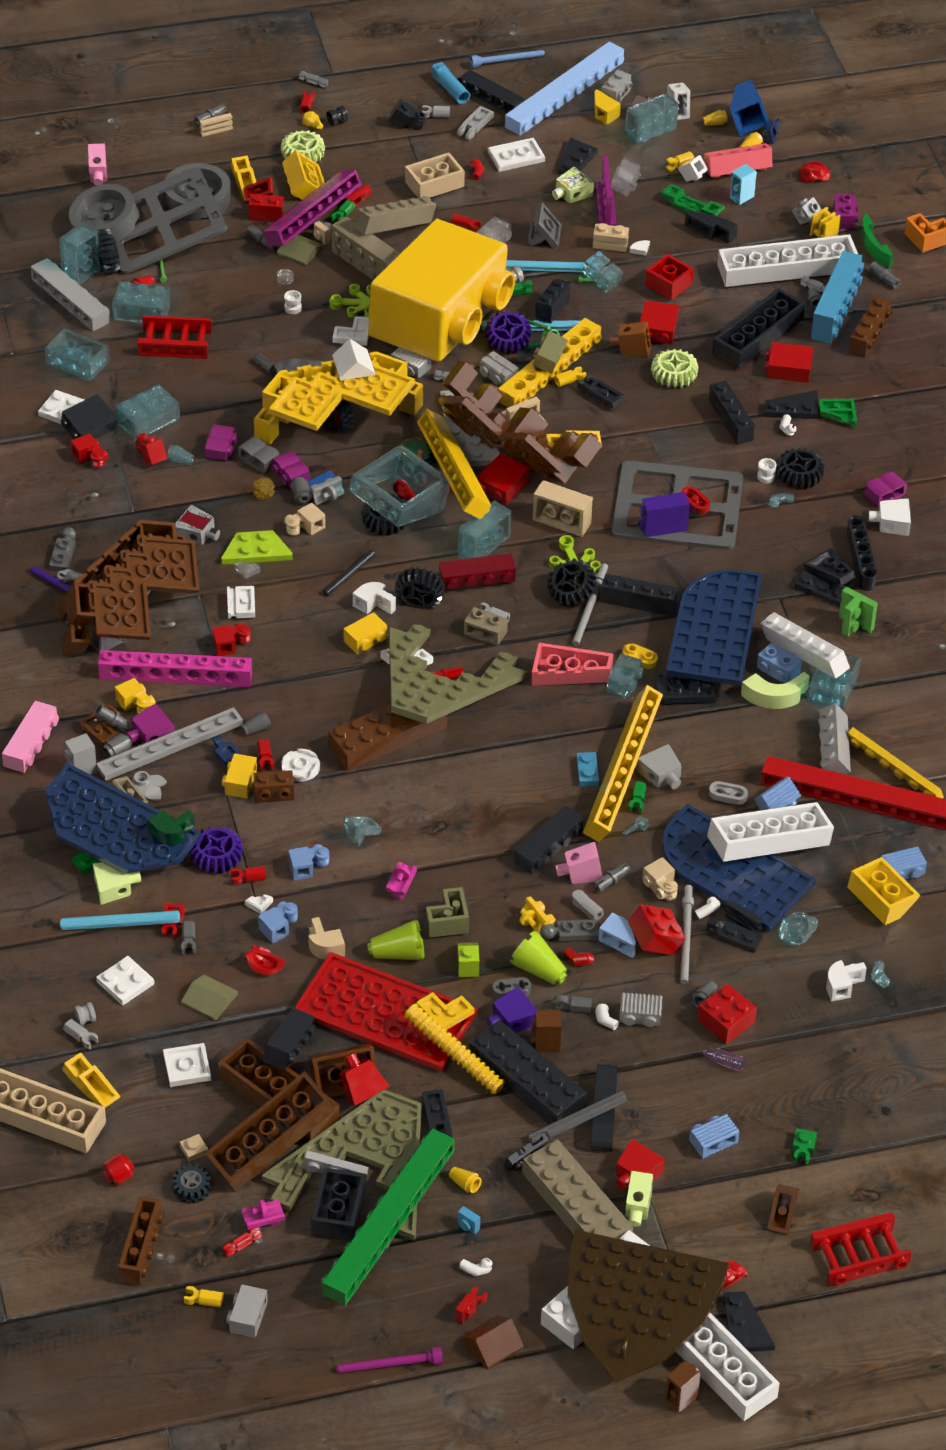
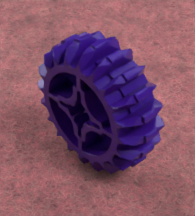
[485,310,531,354]
[189,826,243,874]

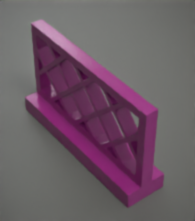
[595,155,616,226]

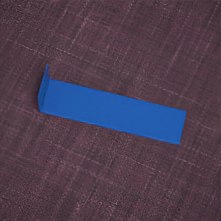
[308,470,336,486]

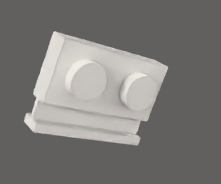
[227,586,255,619]

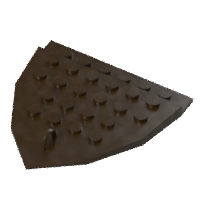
[567,1229,729,1382]

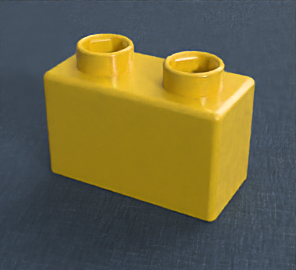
[368,219,515,362]

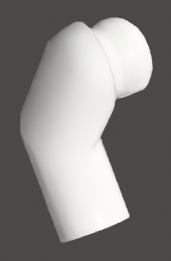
[779,415,796,436]
[695,897,720,919]
[595,1004,619,1030]
[459,1258,493,1276]

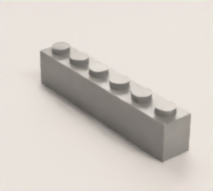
[31,258,110,331]

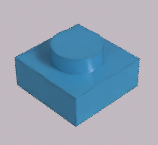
[458,1206,480,1235]

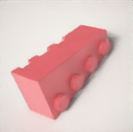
[532,643,613,686]

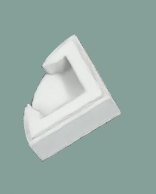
[630,240,650,256]
[245,895,273,914]

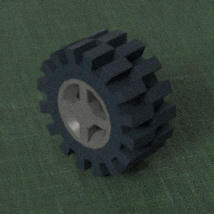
[172,1163,211,1204]

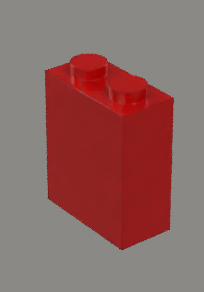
[640,300,679,345]
[764,342,813,383]
[476,453,530,505]

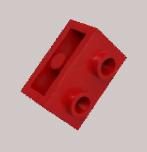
[249,194,284,222]

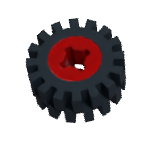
[331,399,356,432]

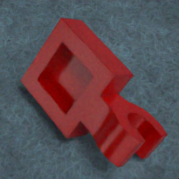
[455,1286,488,1325]

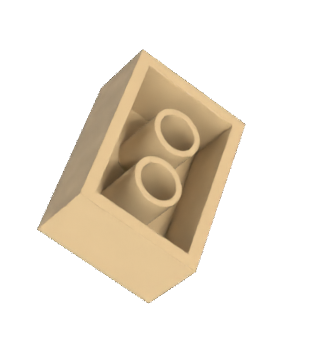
[405,152,465,198]
[533,480,593,537]

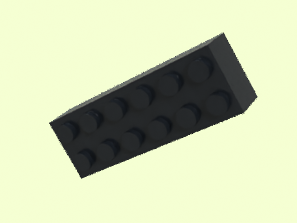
[712,288,805,369]
[469,1020,587,1124]

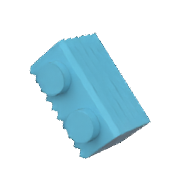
[730,164,757,205]

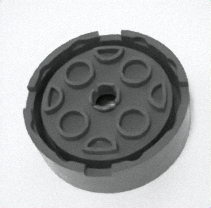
[164,163,231,221]
[69,184,139,246]

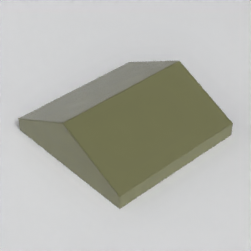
[277,235,324,266]
[181,975,238,1021]

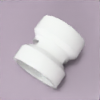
[284,290,302,314]
[757,458,776,484]

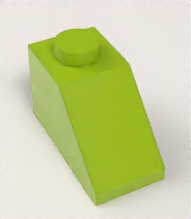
[457,943,479,977]

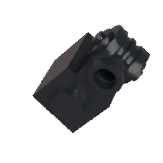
[388,99,425,130]

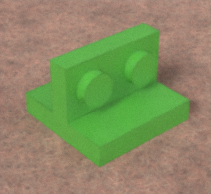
[839,587,878,637]

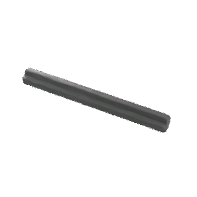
[529,1091,627,1143]

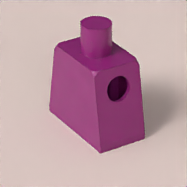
[126,703,175,744]

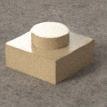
[313,221,330,244]
[180,1134,208,1162]

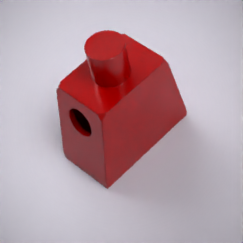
[340,1052,389,1105]
[615,1139,665,1190]

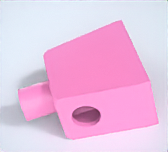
[88,144,107,185]
[555,842,602,884]

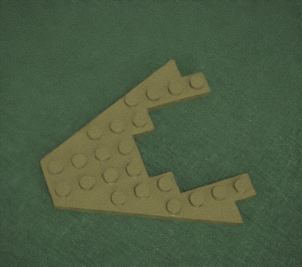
[389,624,528,724]
[262,1090,421,1249]

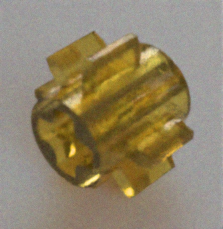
[252,477,275,500]

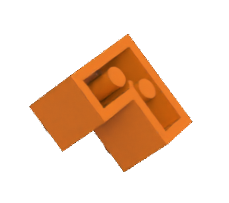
[904,213,946,253]

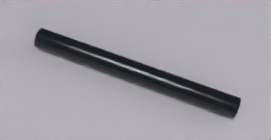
[323,550,375,596]

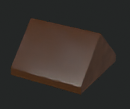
[462,1315,524,1370]

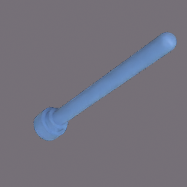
[470,50,545,68]

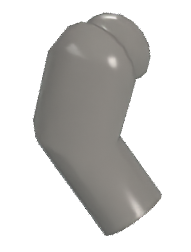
[57,569,82,583]

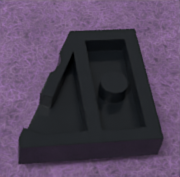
[503,1131,551,1171]

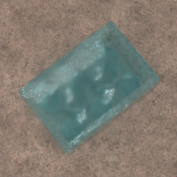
[625,93,678,145]
[59,222,101,285]
[112,281,171,323]
[45,328,110,381]
[115,384,180,440]
[458,501,511,559]
[807,653,862,711]

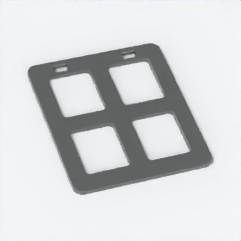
[104,167,227,274]
[612,460,743,550]

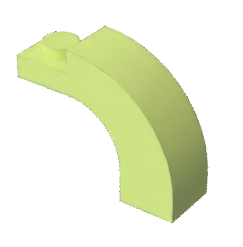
[741,672,809,709]

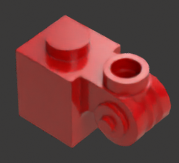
[71,433,109,469]
[135,433,168,465]
[212,623,251,656]

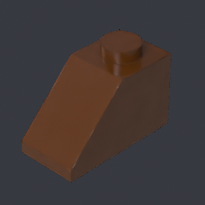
[767,1184,800,1234]

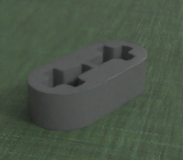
[493,977,531,999]

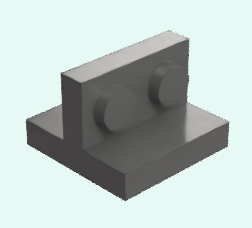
[528,203,562,249]

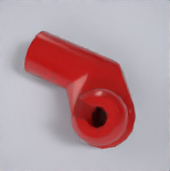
[470,159,484,180]
[563,948,594,967]

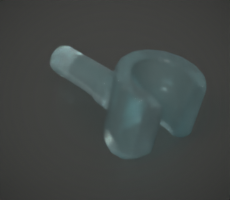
[622,816,649,836]

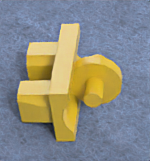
[520,897,555,935]

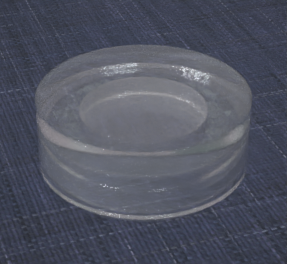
[277,269,294,284]

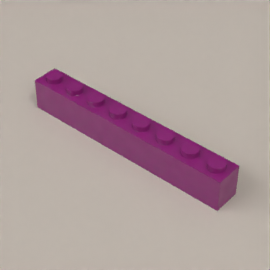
[263,170,362,247]

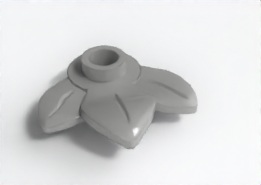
[132,771,167,801]

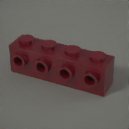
[439,553,516,590]

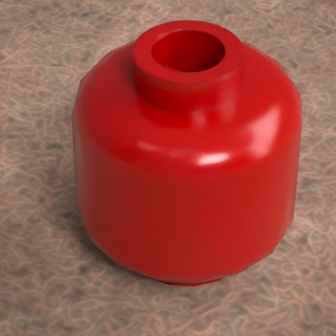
[102,1154,135,1185]

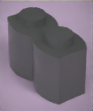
[238,436,279,473]

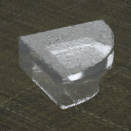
[235,562,261,579]

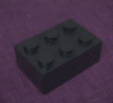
[311,1167,366,1241]

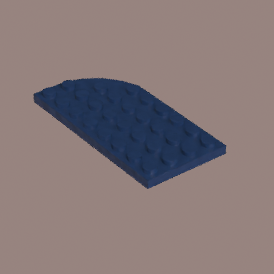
[666,569,762,686]
[663,804,816,932]

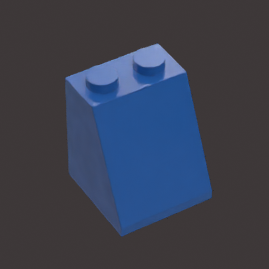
[730,80,769,137]

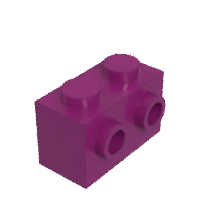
[833,194,859,229]

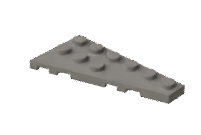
[440,390,500,466]

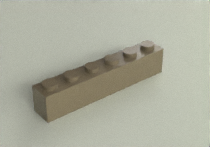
[353,196,437,235]

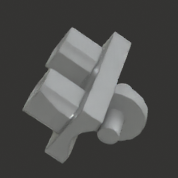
[310,476,345,505]

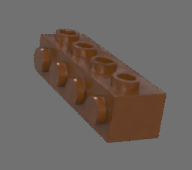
[849,296,893,358]
[118,1196,165,1286]

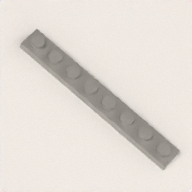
[96,707,243,781]

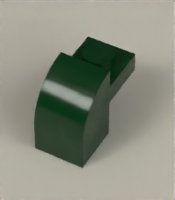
[148,810,194,845]

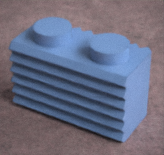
[754,776,801,811]
[881,846,927,879]
[689,1114,739,1159]

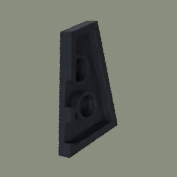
[558,137,598,175]
[764,390,818,419]
[803,547,855,585]
[655,671,715,704]
[723,1291,775,1352]

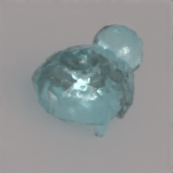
[779,912,818,946]

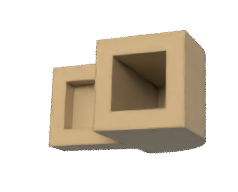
[308,917,345,960]

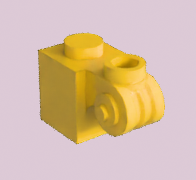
[115,678,156,714]

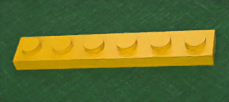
[848,727,944,798]

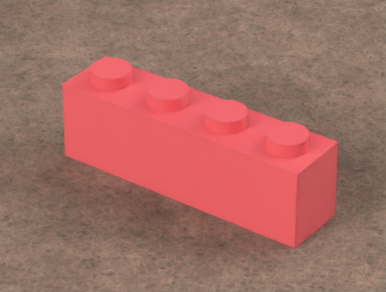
[704,143,772,178]

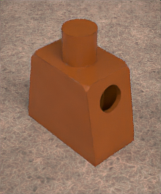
[609,322,651,358]

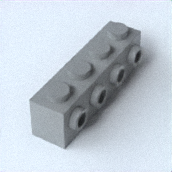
[818,703,851,775]

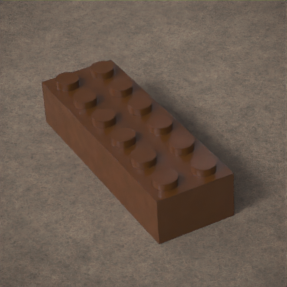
[328,704,447,771]
[218,1038,340,1143]
[205,1071,336,1191]

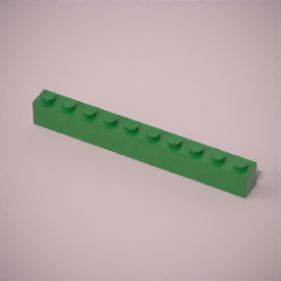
[321,1128,455,1306]

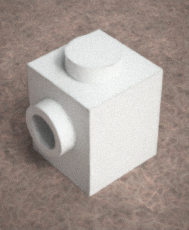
[678,155,708,182]

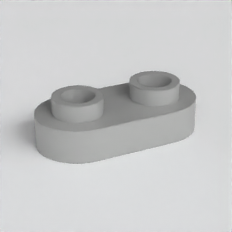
[709,781,748,805]

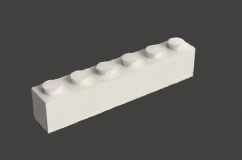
[760,612,850,679]

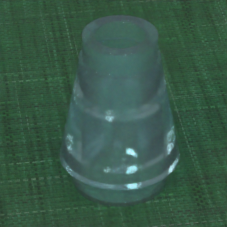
[167,444,194,465]

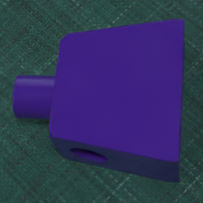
[487,986,537,1033]

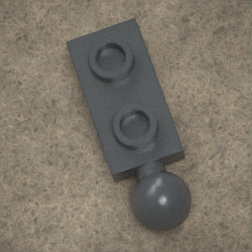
[49,527,76,571]
[540,919,599,941]

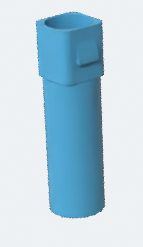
[431,62,470,104]

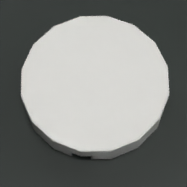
[281,749,320,782]

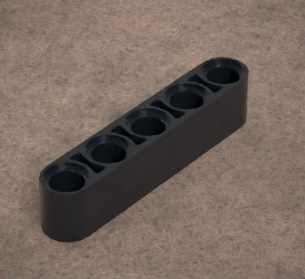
[457,70,526,113]
[847,515,877,591]
[591,1064,618,1151]

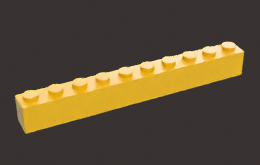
[417,409,491,520]
[583,685,663,842]

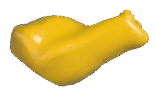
[302,111,323,129]

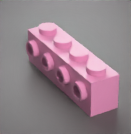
[2,701,59,773]

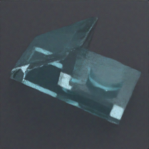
[343,816,382,847]

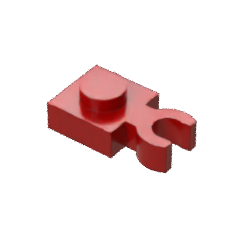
[162,903,186,938]

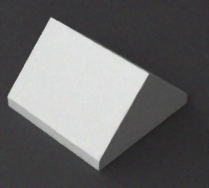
[332,339,375,380]

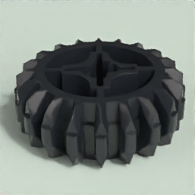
[92,229,120,275]
[776,448,825,490]
[361,493,410,535]
[547,558,597,607]
[395,566,445,610]

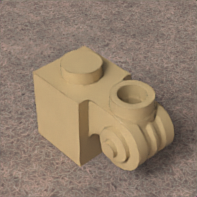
[284,503,326,536]
[643,857,678,901]

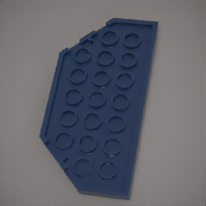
[46,763,201,874]

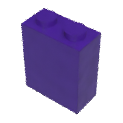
[638,492,690,537]

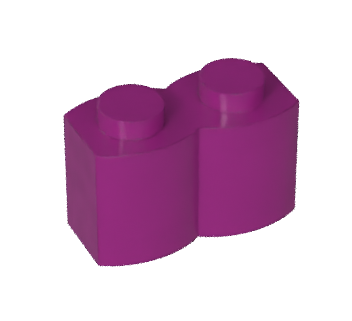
[205,424,238,461]
[272,451,310,488]
[864,472,907,507]

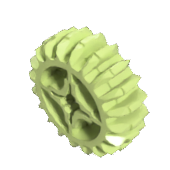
[281,130,325,163]
[651,349,698,388]

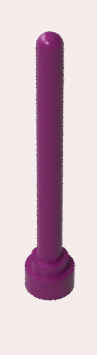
[336,1346,443,1373]

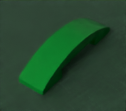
[661,184,725,216]
[861,214,893,269]

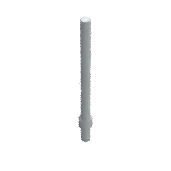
[572,563,608,646]
[680,885,694,984]

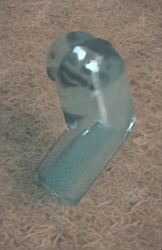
[769,493,794,507]
[871,961,890,988]

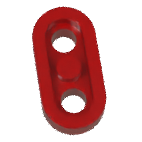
[681,486,710,514]

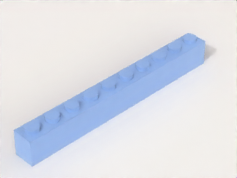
[505,41,624,136]

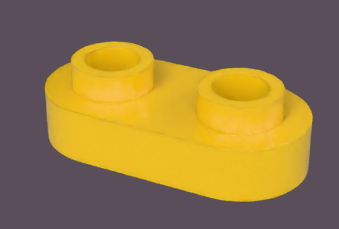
[622,644,658,669]

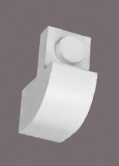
[353,582,396,614]
[826,960,866,1001]

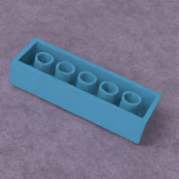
[811,251,864,344]

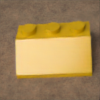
[282,150,325,200]
[847,857,920,925]

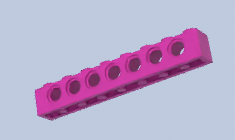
[98,650,252,687]

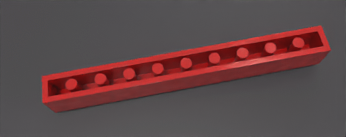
[760,756,946,830]

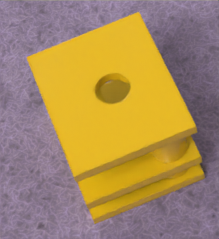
[810,207,840,238]

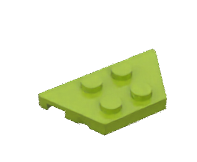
[222,530,293,565]

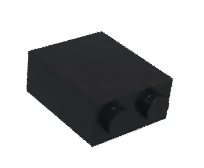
[60,394,118,440]

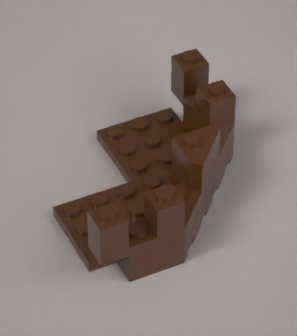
[438,361,602,484]
[59,520,200,656]

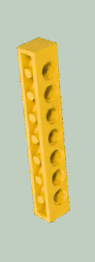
[498,318,601,408]

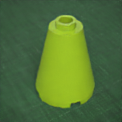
[368,920,425,960]
[510,931,567,985]

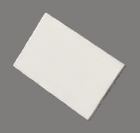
[488,138,545,172]

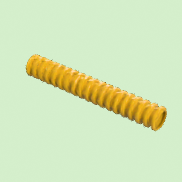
[404,1004,505,1094]

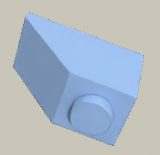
[599,913,636,958]

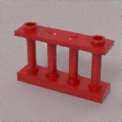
[138,315,212,359]
[810,1212,911,1286]

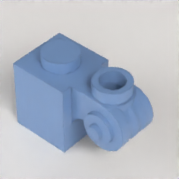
[289,844,329,880]
[258,901,298,944]

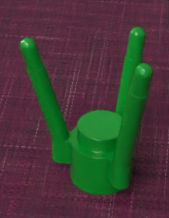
[525,320,559,349]

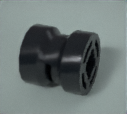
[326,106,348,126]

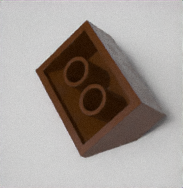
[308,1043,377,1097]

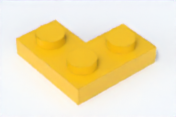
[416,992,474,1030]

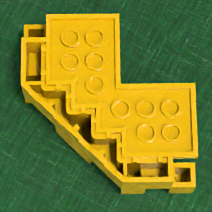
[254,352,423,445]

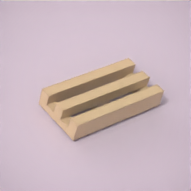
[200,113,233,137]

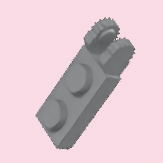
[457,106,494,140]

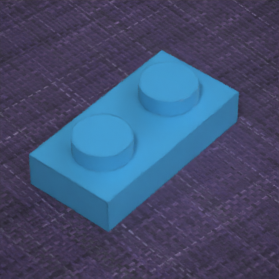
[576,752,599,787]

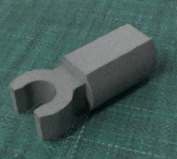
[181,921,196,954]
[556,995,592,1013]

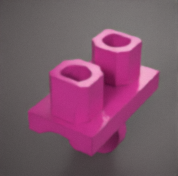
[386,862,417,899]
[242,1199,285,1230]

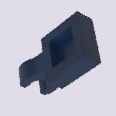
[763,118,781,144]
[212,735,242,767]

